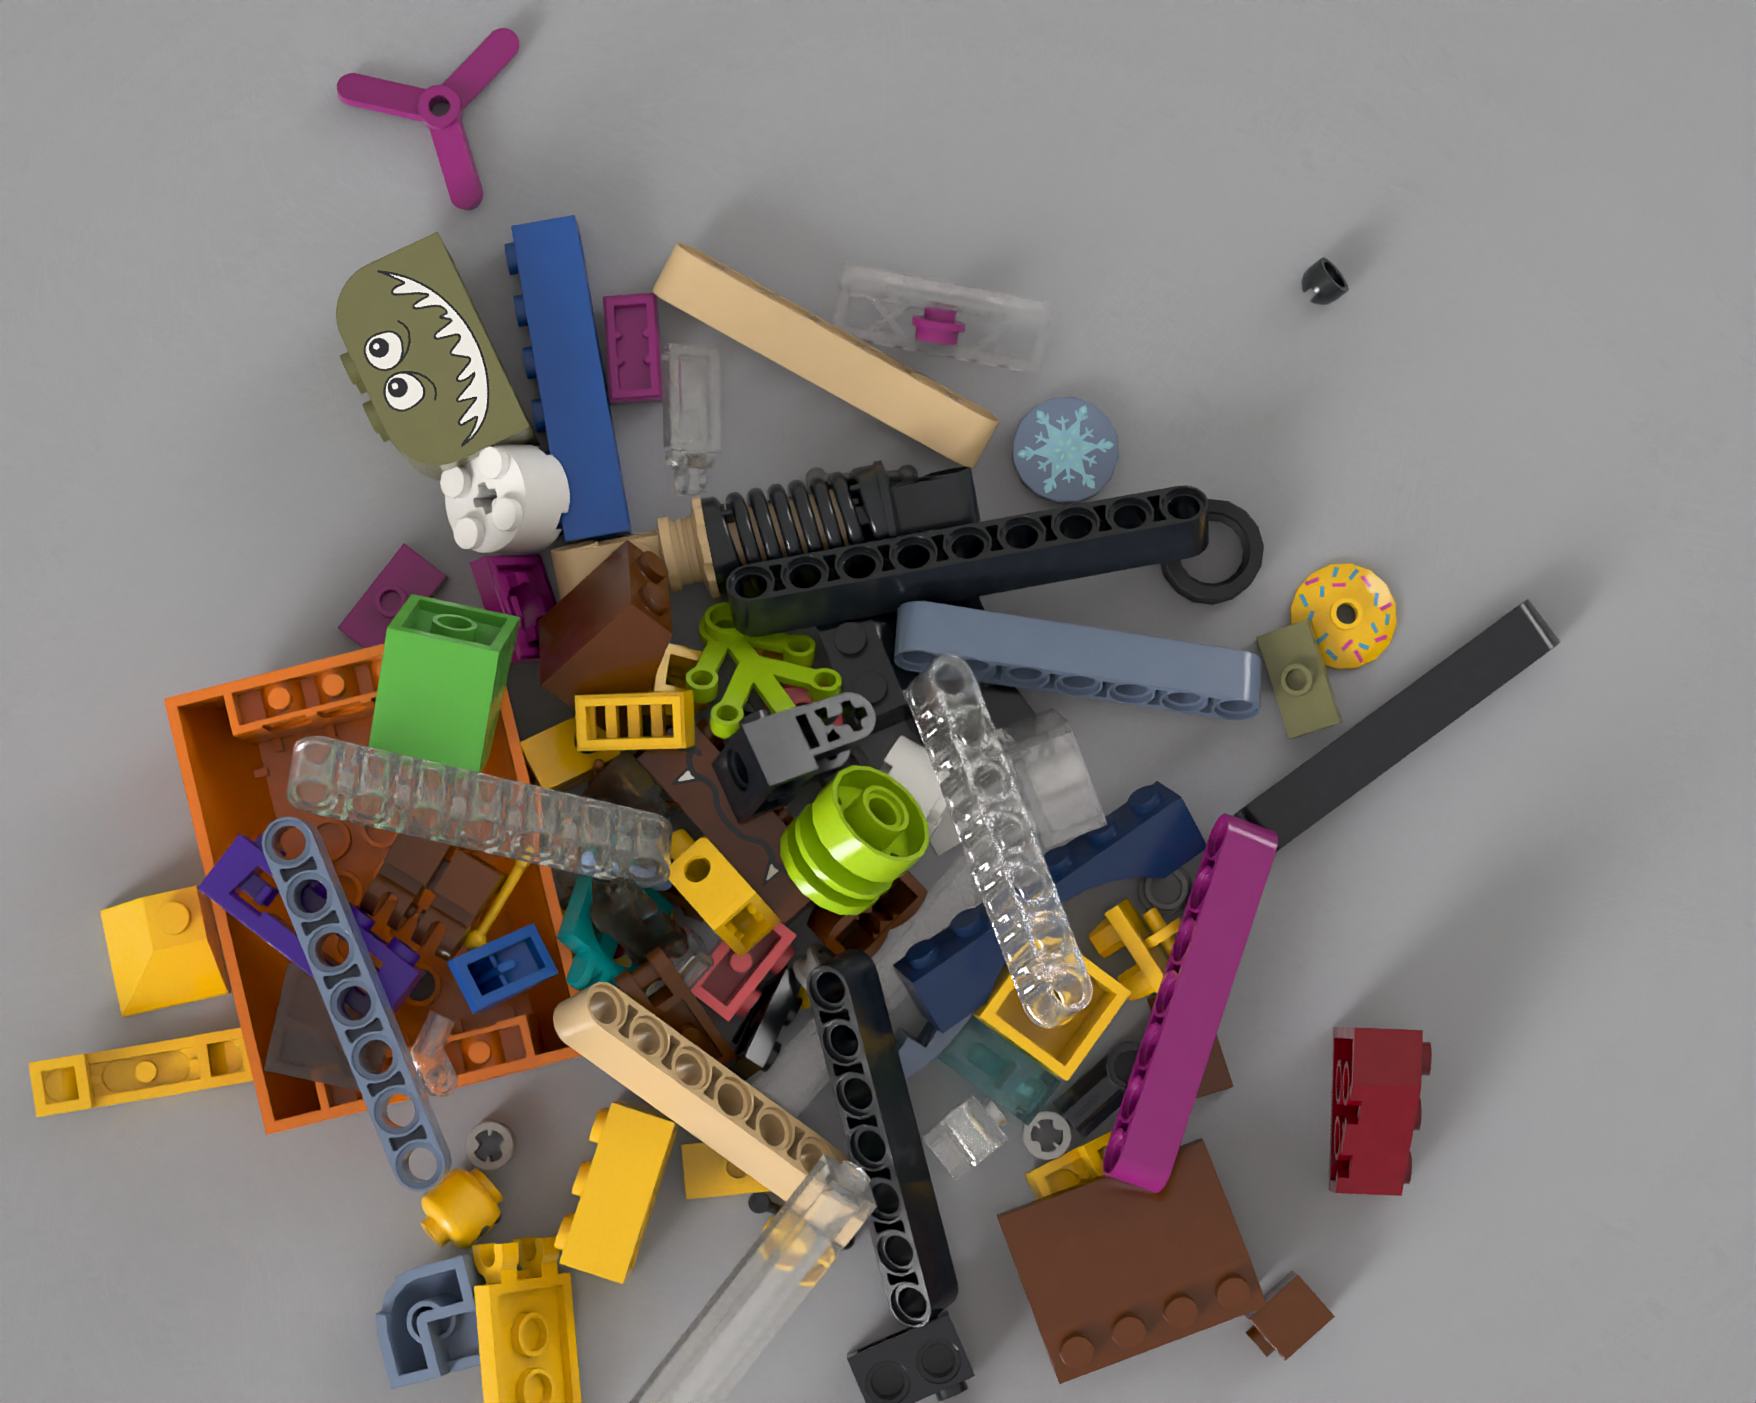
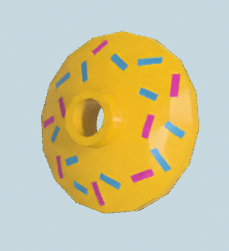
[1290,563,1397,670]

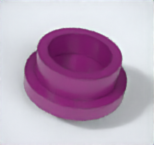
[912,306,966,345]

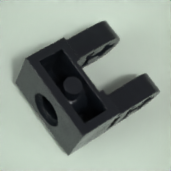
[711,692,876,823]

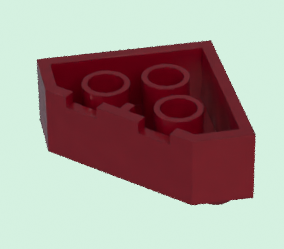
[1329,1027,1432,1196]

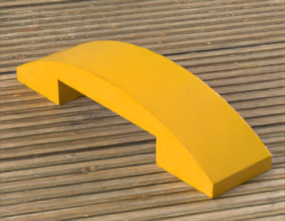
[29,1028,253,1117]

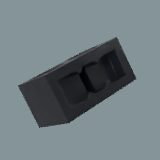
[847,1310,975,1403]

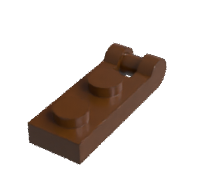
[613,946,737,1066]

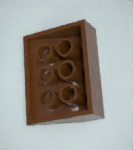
[997,1138,1267,1384]

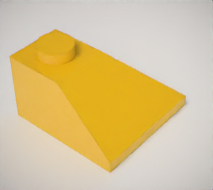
[100,886,230,1017]

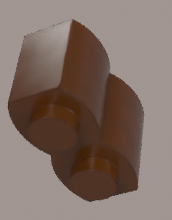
[807,871,928,958]

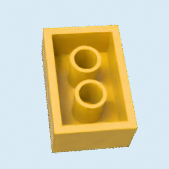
[554,1100,680,1284]

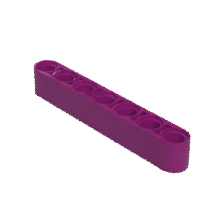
[1103,813,1278,1193]

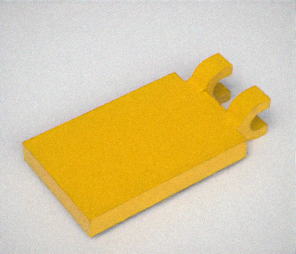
[472,1236,582,1403]

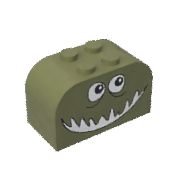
[336,232,540,481]

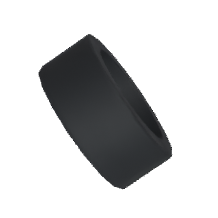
[1160,499,1264,605]

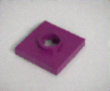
[469,554,557,666]

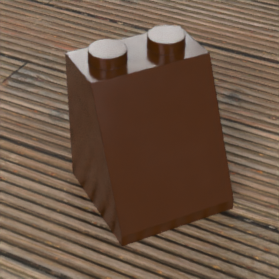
[538,540,673,737]

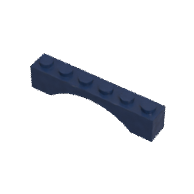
[892,781,1206,1034]

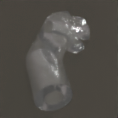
[410,1010,458,1097]

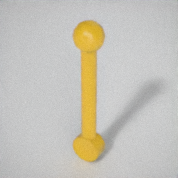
[464,847,536,951]

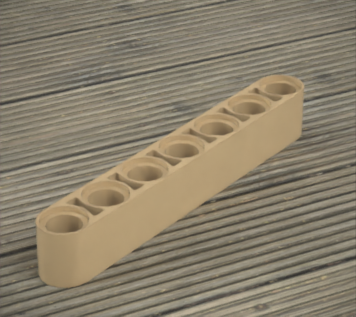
[652,242,1000,468]
[553,982,864,1226]

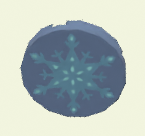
[1012,397,1119,504]

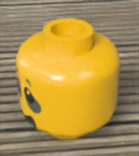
[420,1168,504,1249]

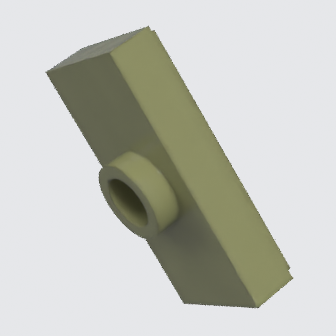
[1256,620,1343,739]

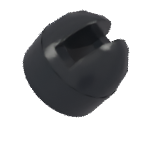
[1301,257,1349,305]

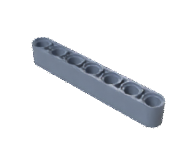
[894,601,1261,720]
[261,817,452,1192]

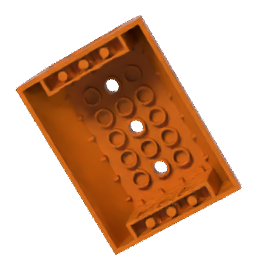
[164,643,582,1135]

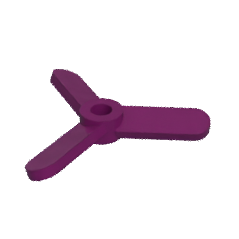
[337,28,519,210]

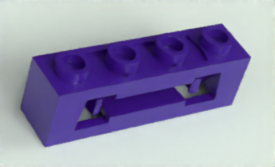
[197,833,426,1017]

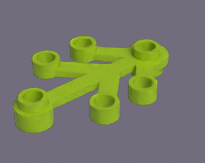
[685,602,842,739]

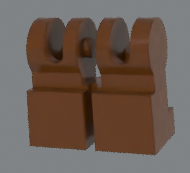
[360,818,509,962]

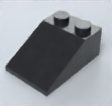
[816,597,992,736]

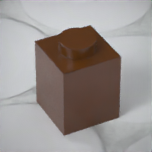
[1244,1271,1335,1361]

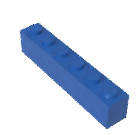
[504,215,632,545]

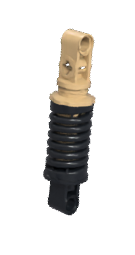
[550,460,981,599]

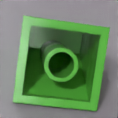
[367,594,520,780]

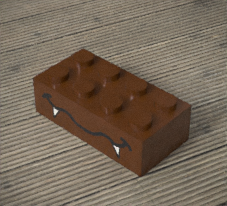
[637,718,814,927]

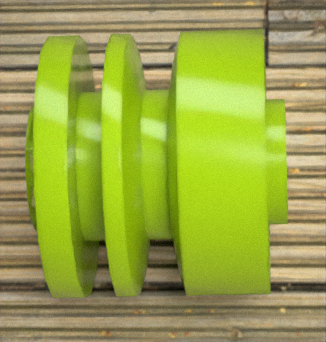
[780,765,930,915]

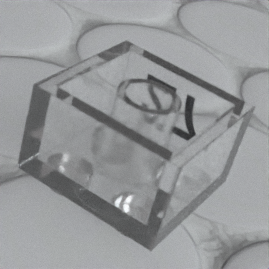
[989,708,1108,849]

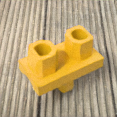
[1088,897,1182,1001]

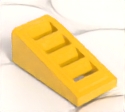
[575,690,695,751]

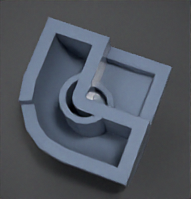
[376,1254,486,1389]

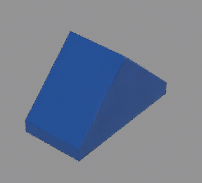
[447,923,559,1014]

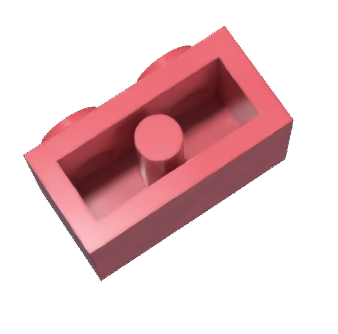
[685,922,797,1022]

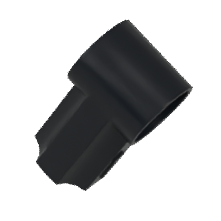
[1052,1041,1141,1139]

